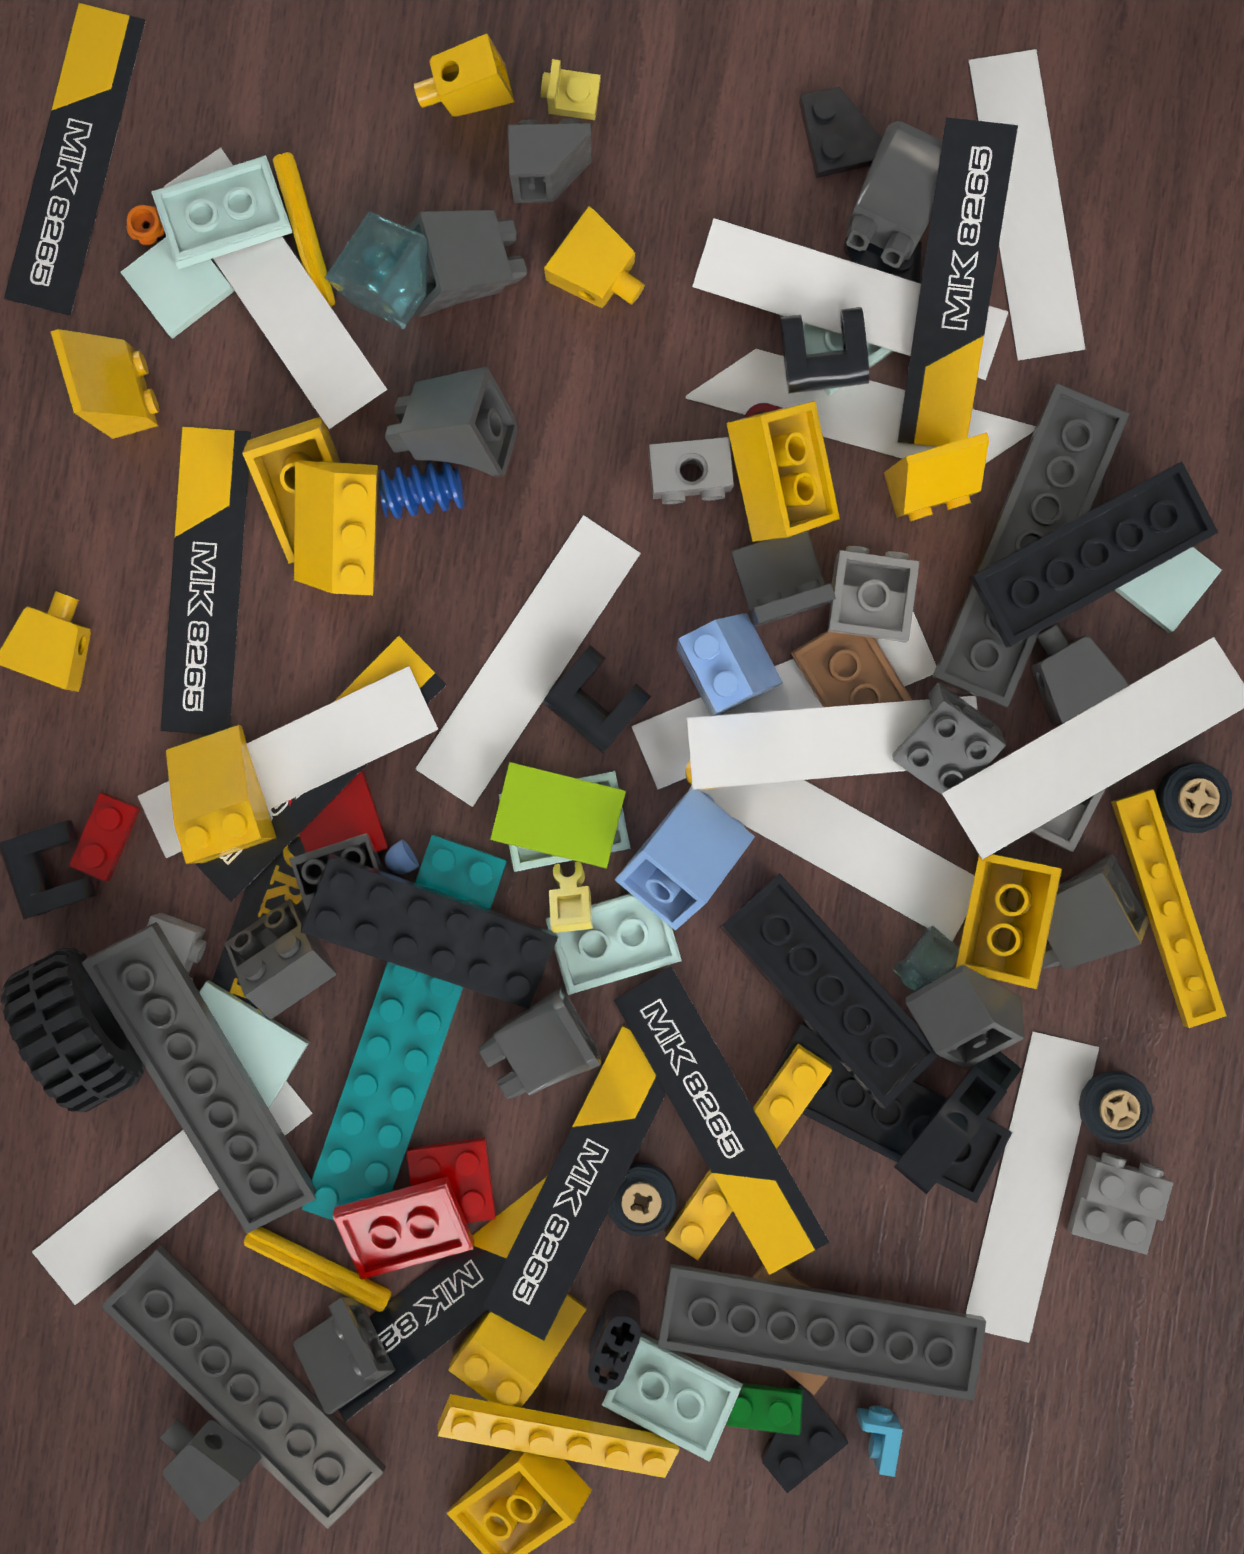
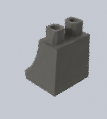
[845,121,942,268]
[395,210,527,317]
[385,366,518,477]
[1042,854,1149,970]
[478,985,601,1100]

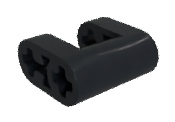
[780,307,870,394]
[542,645,651,754]
[0,820,97,920]
[588,1290,641,1391]

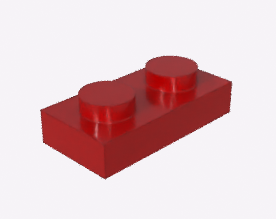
[69,793,141,881]

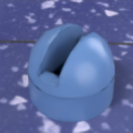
[385,839,419,875]

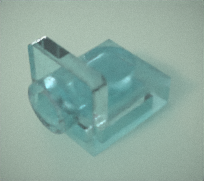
[893,926,960,991]

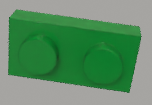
[725,1382,803,1435]

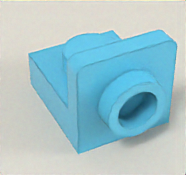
[856,1406,903,1477]

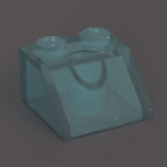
[325,211,428,329]

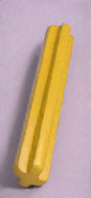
[273,152,336,307]
[243,1227,391,1312]

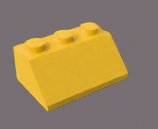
[726,401,840,542]
[294,460,378,596]
[956,854,1062,989]

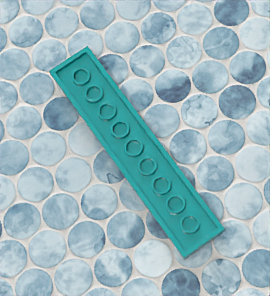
[302,834,508,1221]

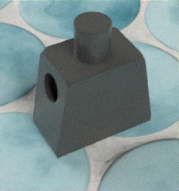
[1030,624,1129,725]
[160,1419,262,1523]

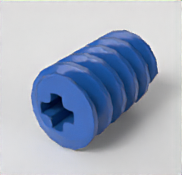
[379,461,465,519]

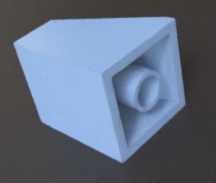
[676,613,783,716]
[615,788,755,930]

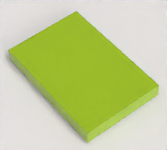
[490,762,626,869]

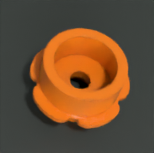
[126,205,165,245]

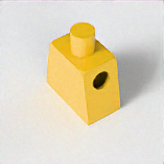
[414,34,515,117]
[544,206,645,308]
[0,591,91,692]

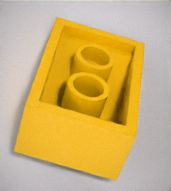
[50,329,159,439]
[242,417,340,564]
[884,432,989,521]
[166,725,277,864]
[448,1293,587,1407]
[447,1450,592,1554]

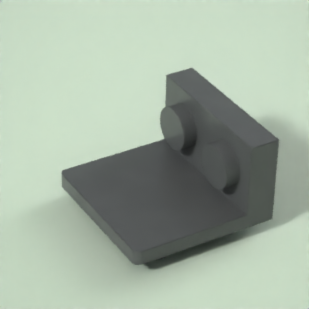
[732,531,836,628]
[892,682,1006,796]
[293,1297,396,1414]

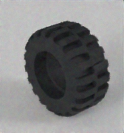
[1,948,145,1112]

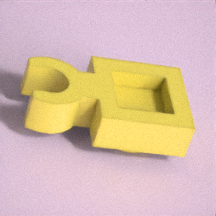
[549,861,593,933]

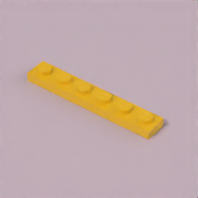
[1111,789,1226,1028]
[665,1044,832,1260]
[438,1394,679,1478]

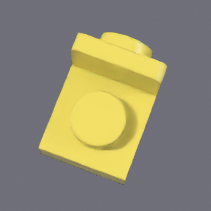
[541,59,601,120]

